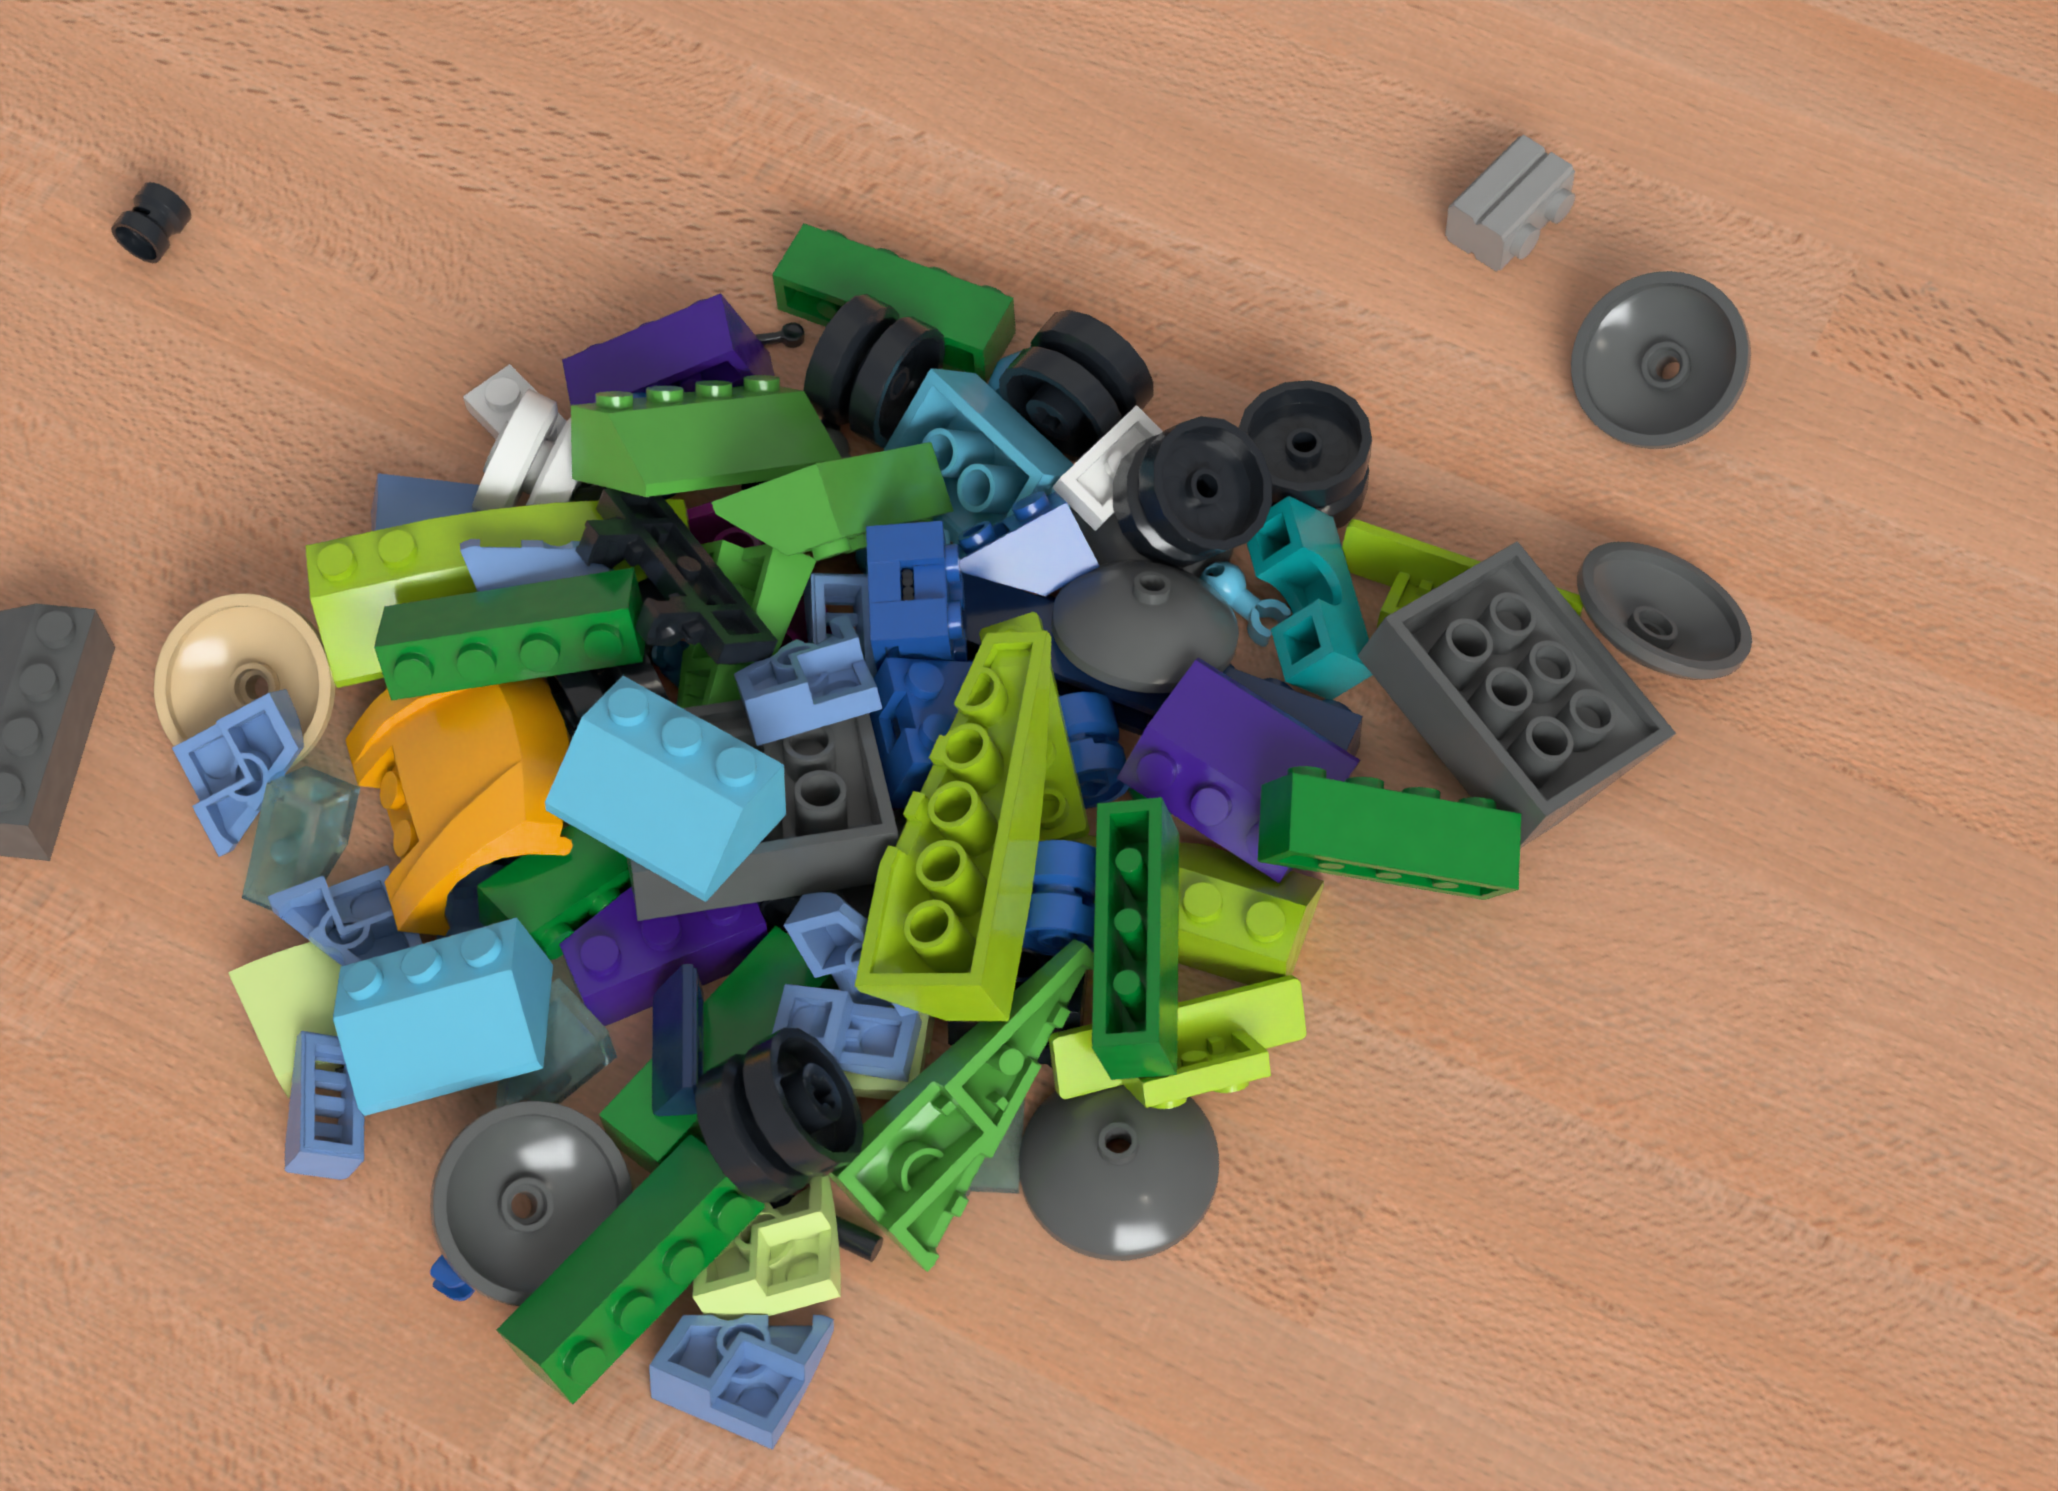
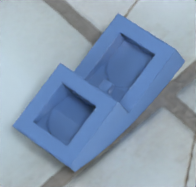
[772,984,922,1082]

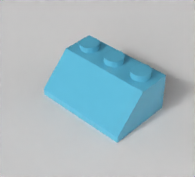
[883,368,1074,544]
[545,676,786,902]
[333,918,553,1116]

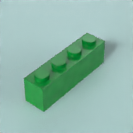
[772,223,1016,383]
[374,567,645,701]
[1257,766,1521,900]
[1092,797,1179,1080]
[477,825,631,960]
[599,926,839,1174]
[496,1135,766,1405]

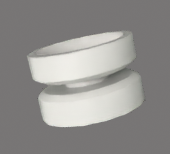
[472,389,582,512]

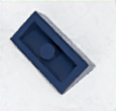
[652,964,704,1116]

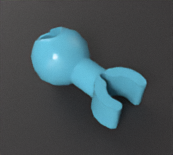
[1200,561,1291,647]

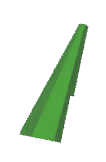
[677,540,816,708]
[828,939,1094,1272]

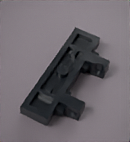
[575,489,778,665]

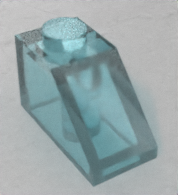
[242,766,360,911]
[495,978,617,1108]

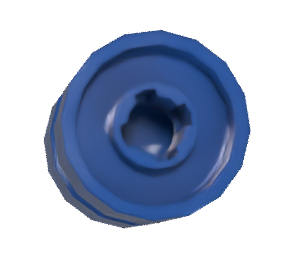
[1059,692,1129,809]
[1022,840,1096,956]

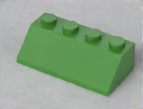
[571,375,842,497]
[712,442,954,561]

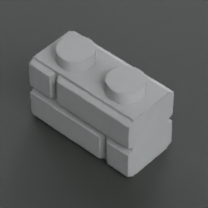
[1445,134,1575,272]

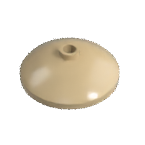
[154,593,335,769]

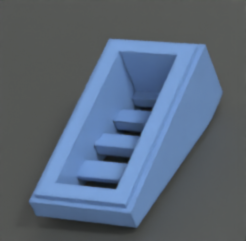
[804,573,877,678]
[285,1031,364,1180]

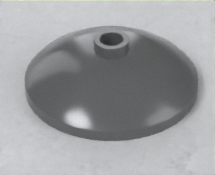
[1571,271,1751,449]
[1577,542,1752,680]
[1051,560,1239,693]
[1019,1085,1219,1261]
[430,1101,632,1306]

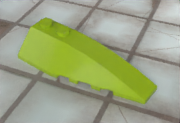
[305,499,690,688]
[854,630,1051,1021]
[1072,835,1324,985]

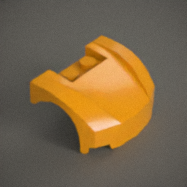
[345,678,573,936]

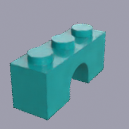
[1247,496,1372,700]

